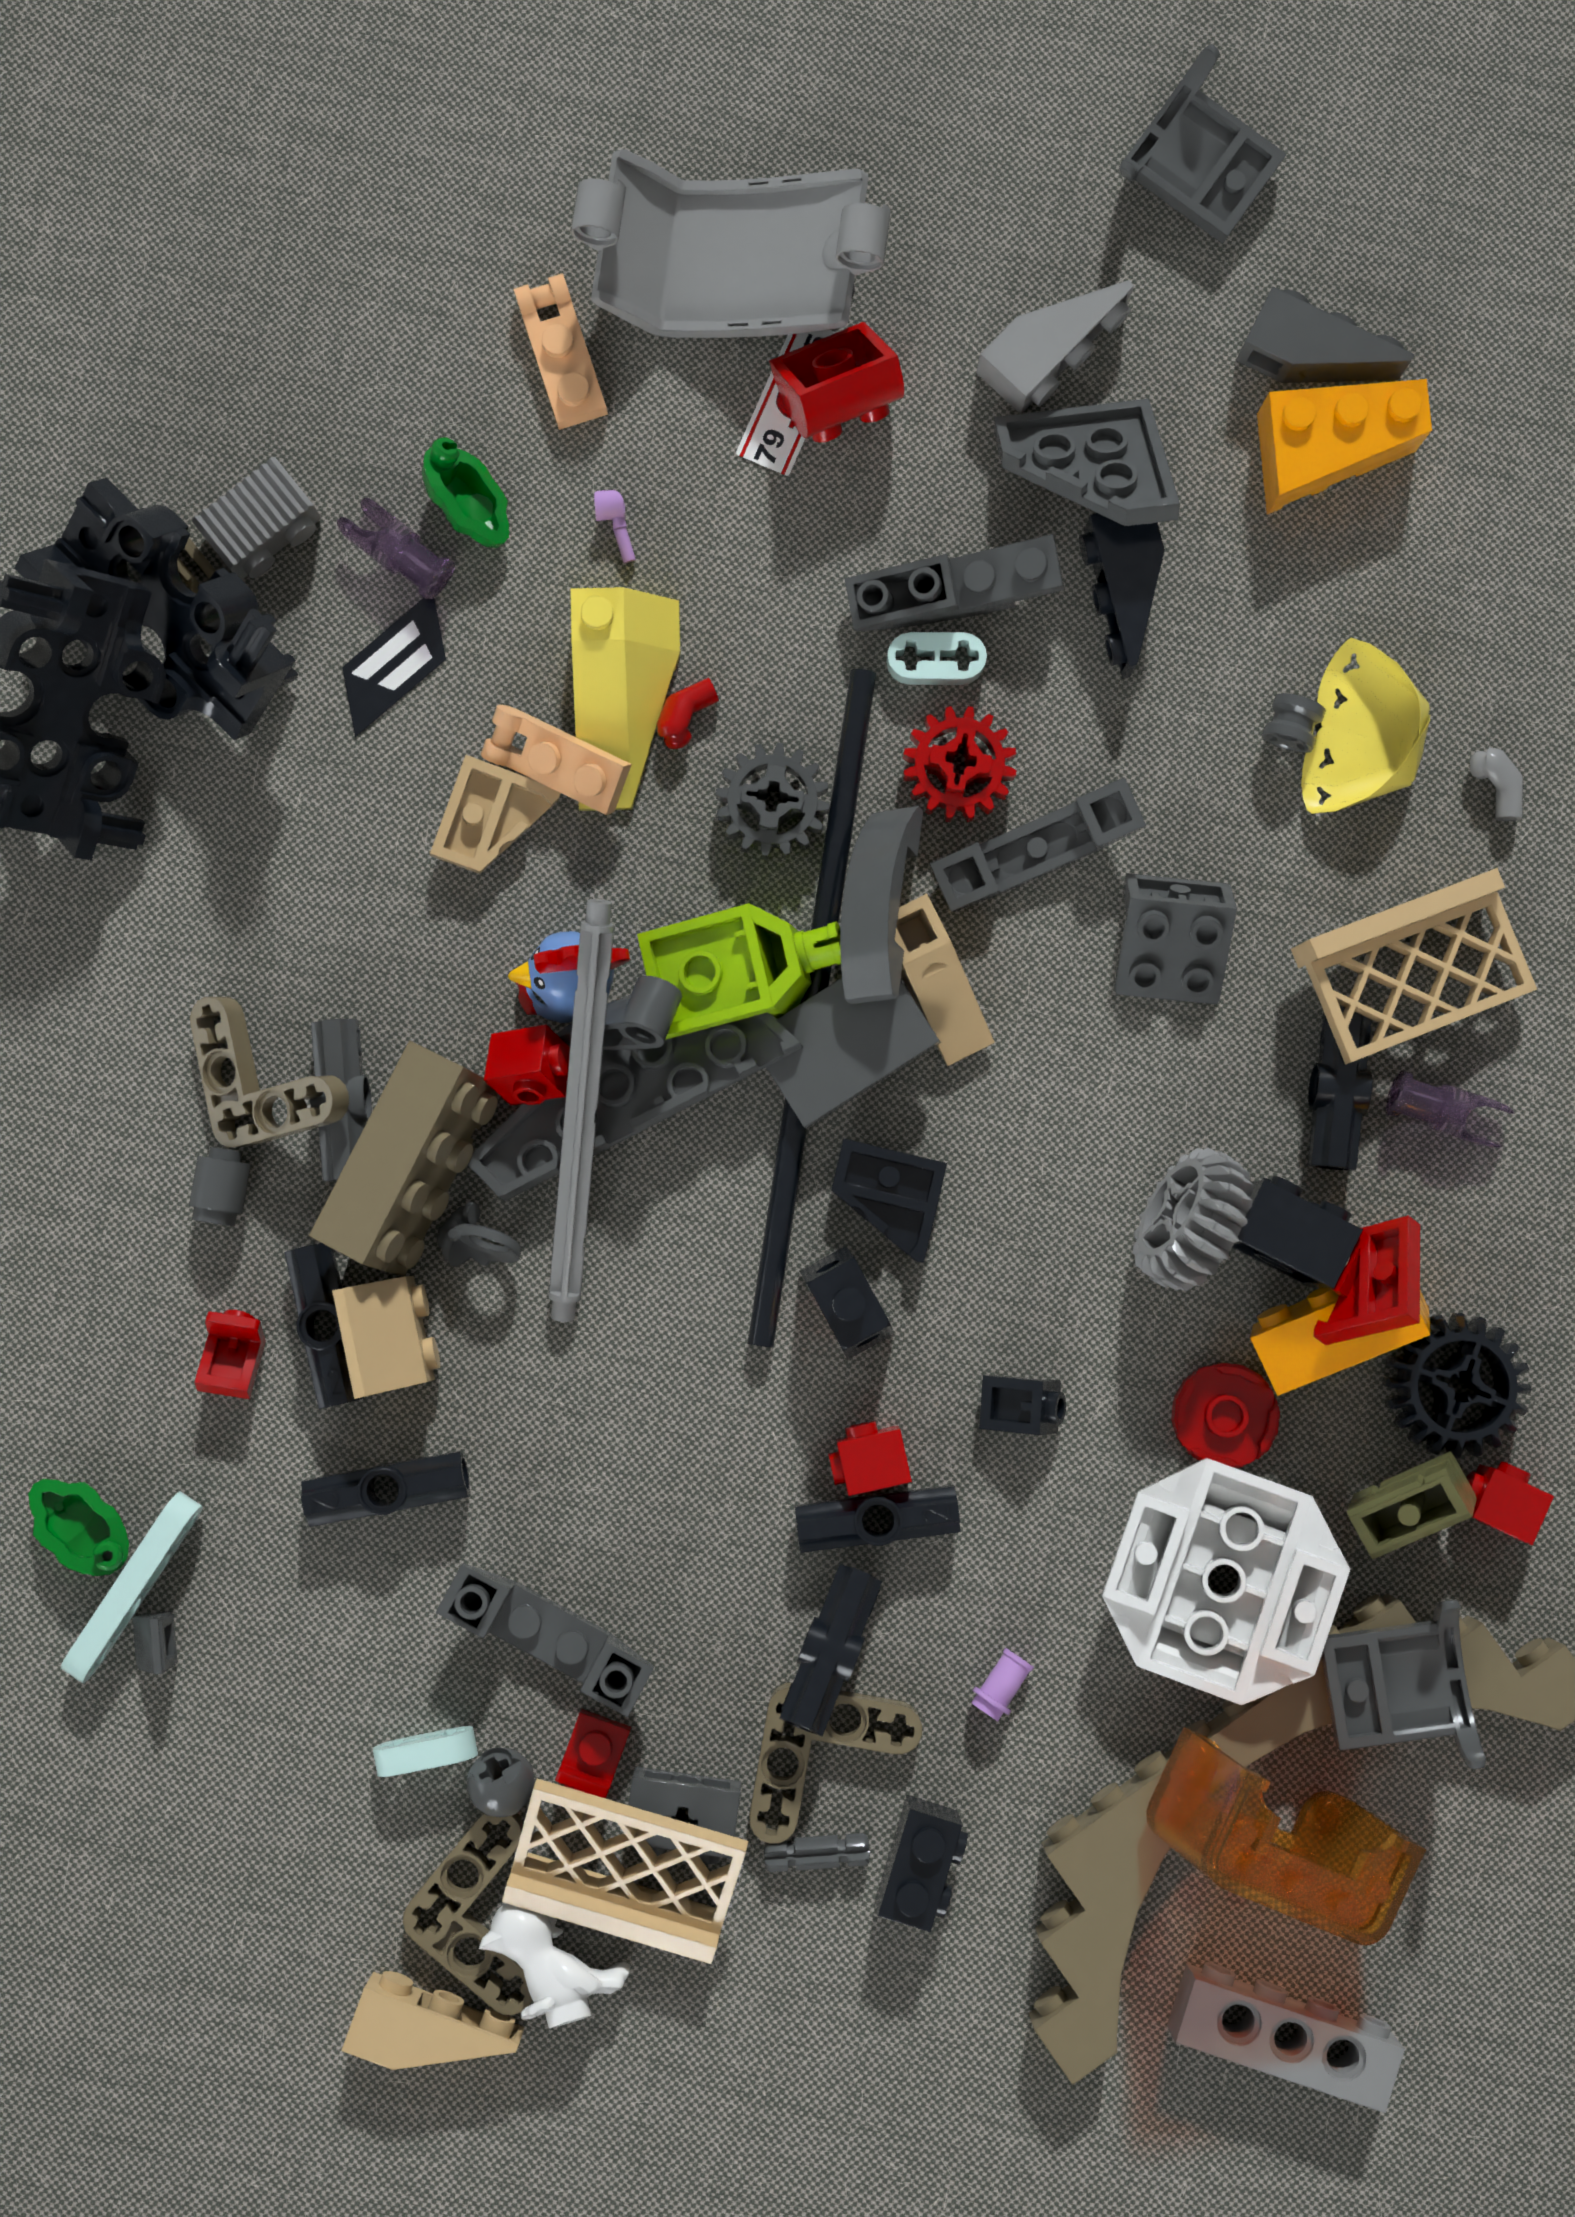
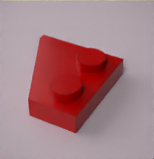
[1313,1215,1420,1345]

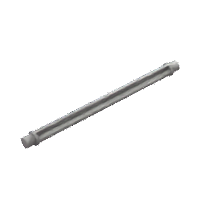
[549,899,614,1322]

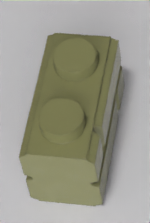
[1347,1451,1477,1559]

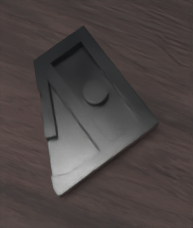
[831,1139,947,1263]

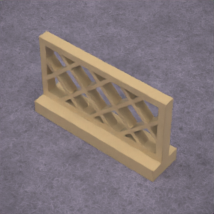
[1291,868,1538,1065]
[502,1778,748,1964]

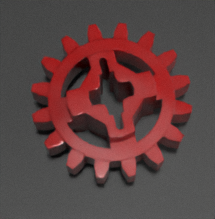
[902,706,1017,823]

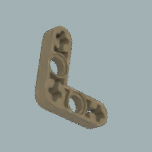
[190,997,349,1148]
[749,1683,922,1844]
[403,1813,532,2016]

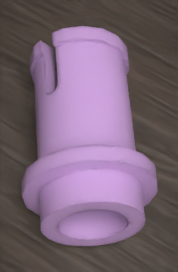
[971,1648,1034,1721]

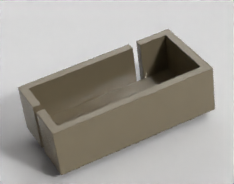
[309,1040,498,1277]

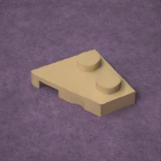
[430,755,561,874]

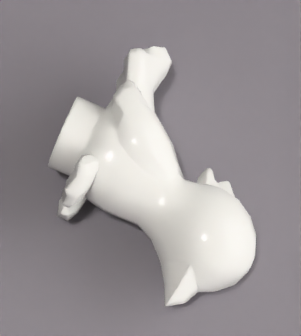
[479,1903,631,2029]

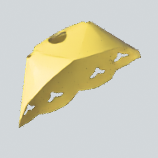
[1301,638,1431,814]

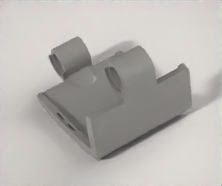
[571,149,891,338]

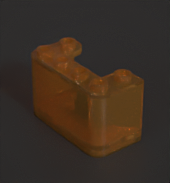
[1146,1727,1426,1946]

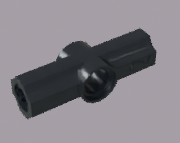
[1307,1007,1373,1171]
[284,1243,367,1409]
[301,1450,471,1527]
[795,1485,961,1553]
[779,1564,882,1737]

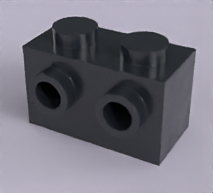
[875,1795,968,1933]

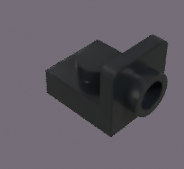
[979,1375,1066,1435]

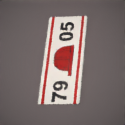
[736,330,836,476]

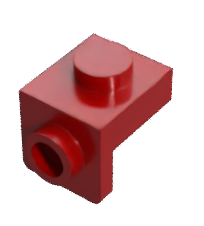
[194,1310,266,1400]

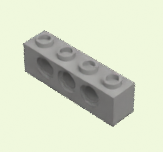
[1167,1962,1405,2113]

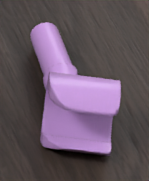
[594,490,636,564]

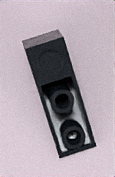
[1079,513,1165,679]

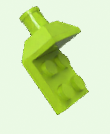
[637,903,841,1040]

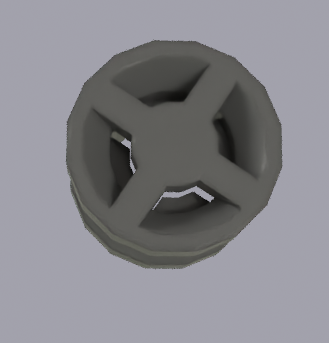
[1262,693,1326,753]

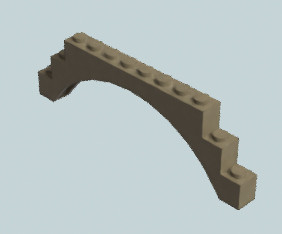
[1029,1594,1575,2085]

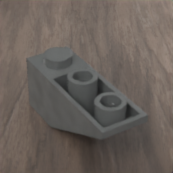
[1236,286,1415,383]

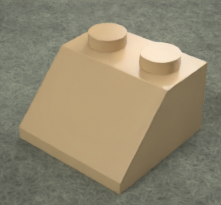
[332,1276,440,1399]

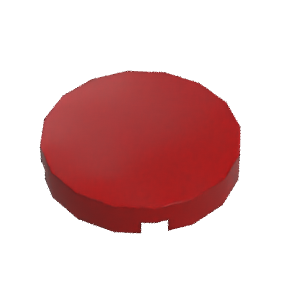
[1171,1362,1280,1468]

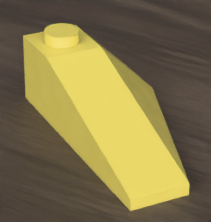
[570,587,681,811]

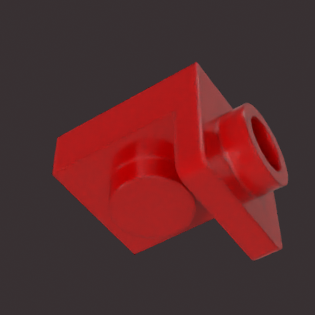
[555,1708,631,1799]

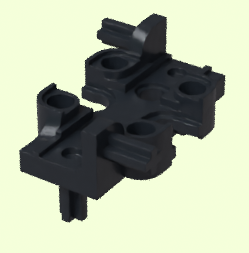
[14,478,298,741]
[0,559,166,861]

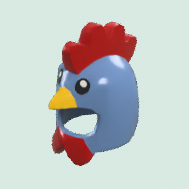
[508,931,630,1023]

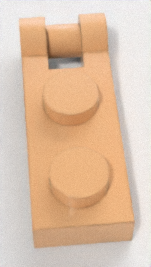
[513,273,608,430]
[481,705,632,815]

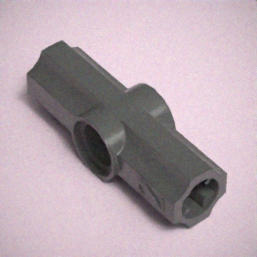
[310,1019,372,1182]

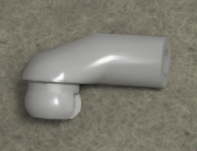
[1470,747,1523,821]

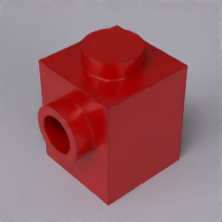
[484,1024,570,1105]
[828,1421,912,1496]
[1466,1461,1554,1545]

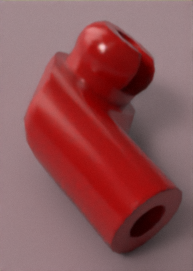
[657,677,719,749]

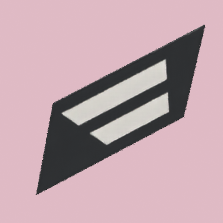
[342,590,446,737]

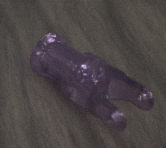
[337,497,455,600]
[1386,1070,1515,1148]

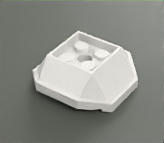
[1102,1458,1350,1705]

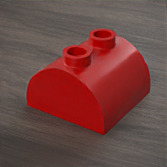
[769,322,905,443]

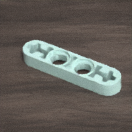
[61,1491,203,1683]

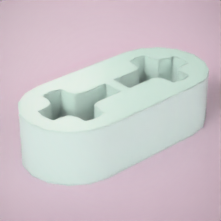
[886,632,987,685]
[372,1726,478,1777]

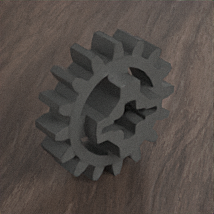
[716,743,830,860]

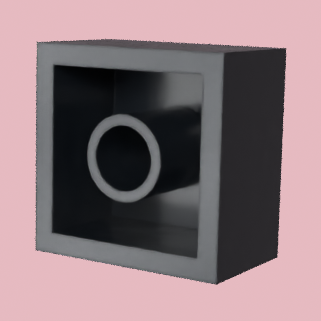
[1232,1176,1363,1288]

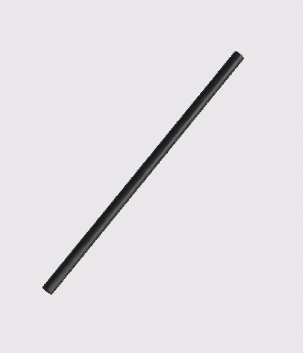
[747,669,876,1348]

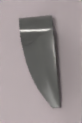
[556,976,683,1050]

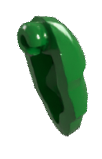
[422,437,509,548]
[28,1479,129,1576]

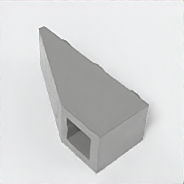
[976,280,1134,414]

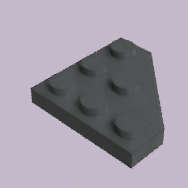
[994,398,1180,526]

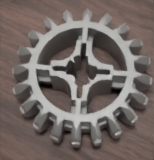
[1133,1147,1254,1292]

